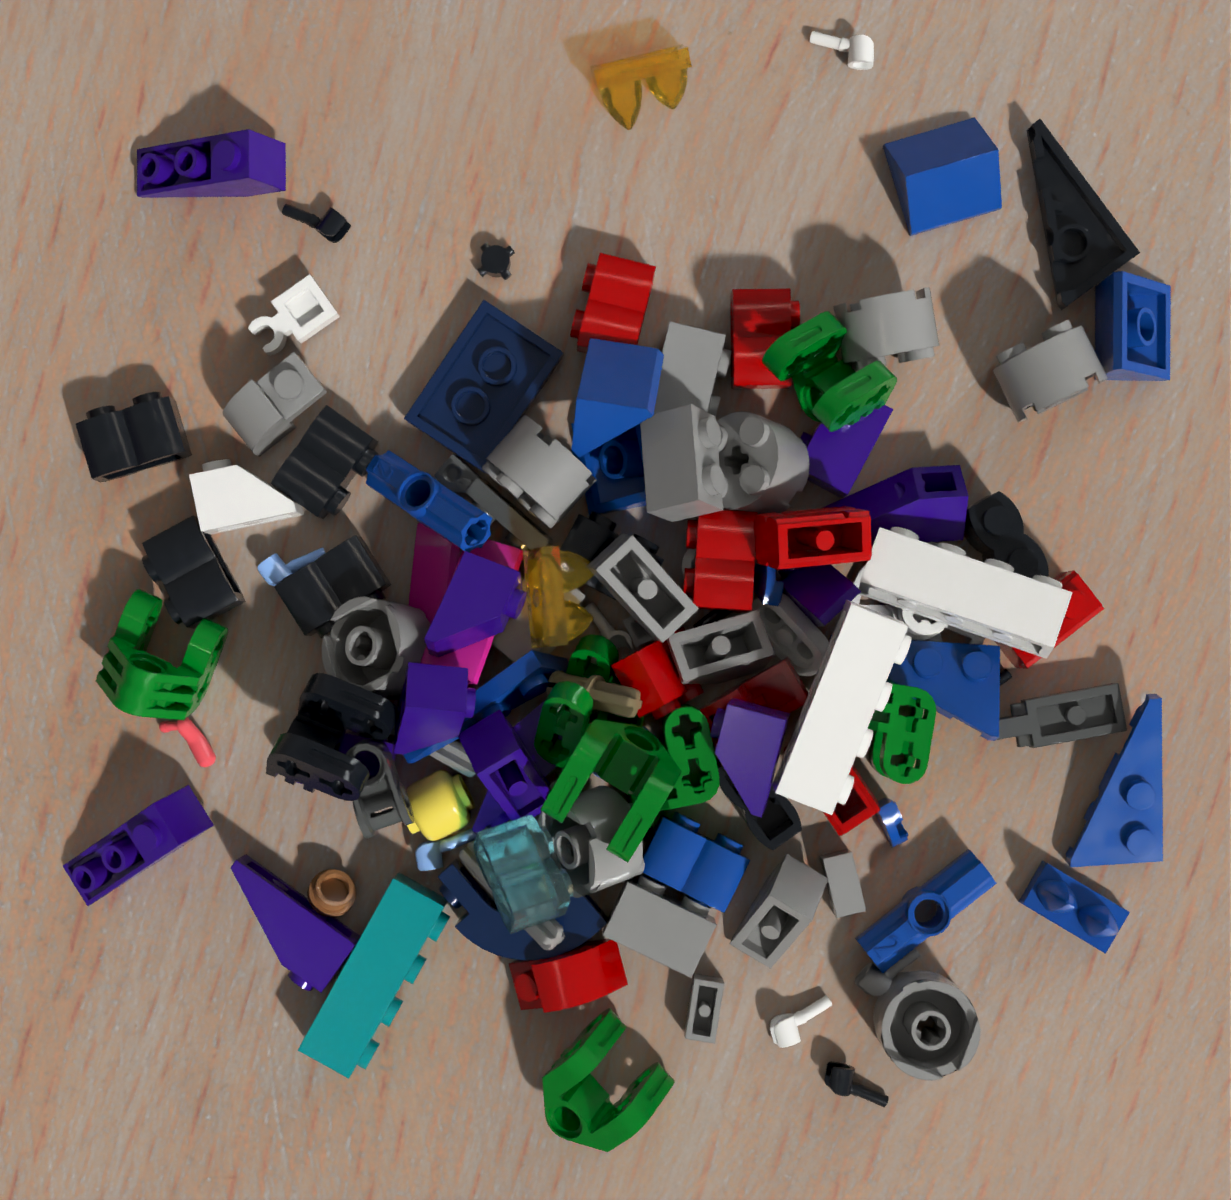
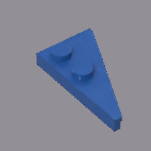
[829,635,1000,741]
[403,650,569,764]
[1066,694,1163,867]

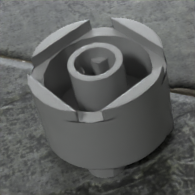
[833,288,939,371]
[993,320,1108,423]
[717,411,809,514]
[481,415,597,529]
[322,596,431,700]
[537,785,645,898]
[873,970,981,1081]

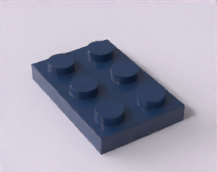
[404,300,564,473]

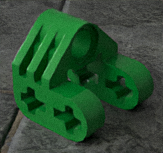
[762,311,897,432]
[95,589,228,720]
[534,634,644,773]
[868,683,936,784]
[626,704,719,811]
[540,719,682,863]
[542,1008,675,1152]

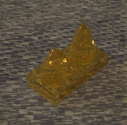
[590,44,692,130]
[523,546,594,648]

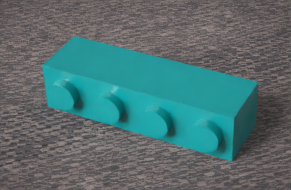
[298,872,450,1079]

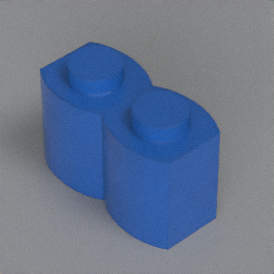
[643,811,750,913]

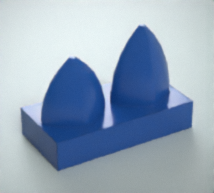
[1018,861,1130,954]

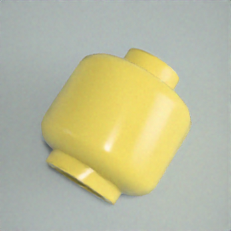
[406,770,476,841]

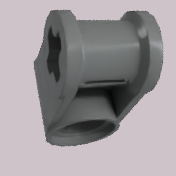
[346,739,414,839]

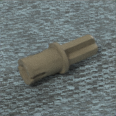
[546,670,643,718]

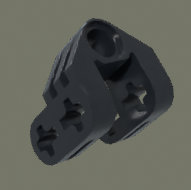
[266,673,399,801]

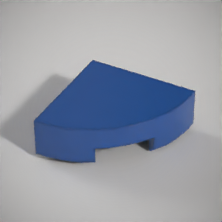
[753,559,784,606]
[875,797,909,848]

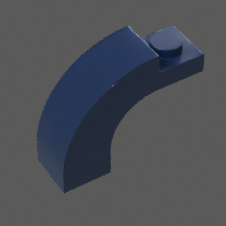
[438,858,608,960]

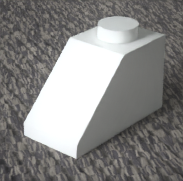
[189,459,304,535]

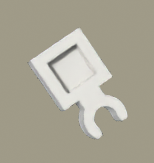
[248,274,340,356]

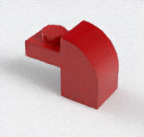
[699,657,809,747]
[509,938,628,1013]

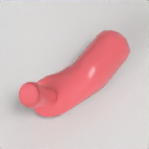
[159,717,216,768]

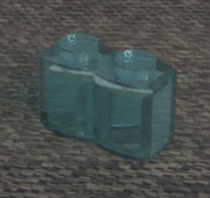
[473,814,574,934]

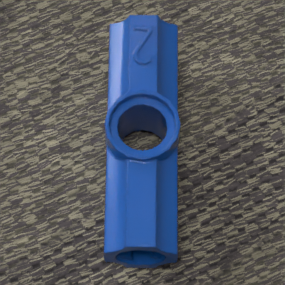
[366,450,492,552]
[855,849,997,973]

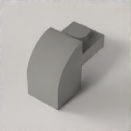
[223,352,327,457]

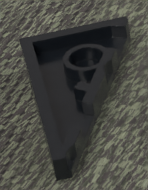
[1027,119,1140,310]

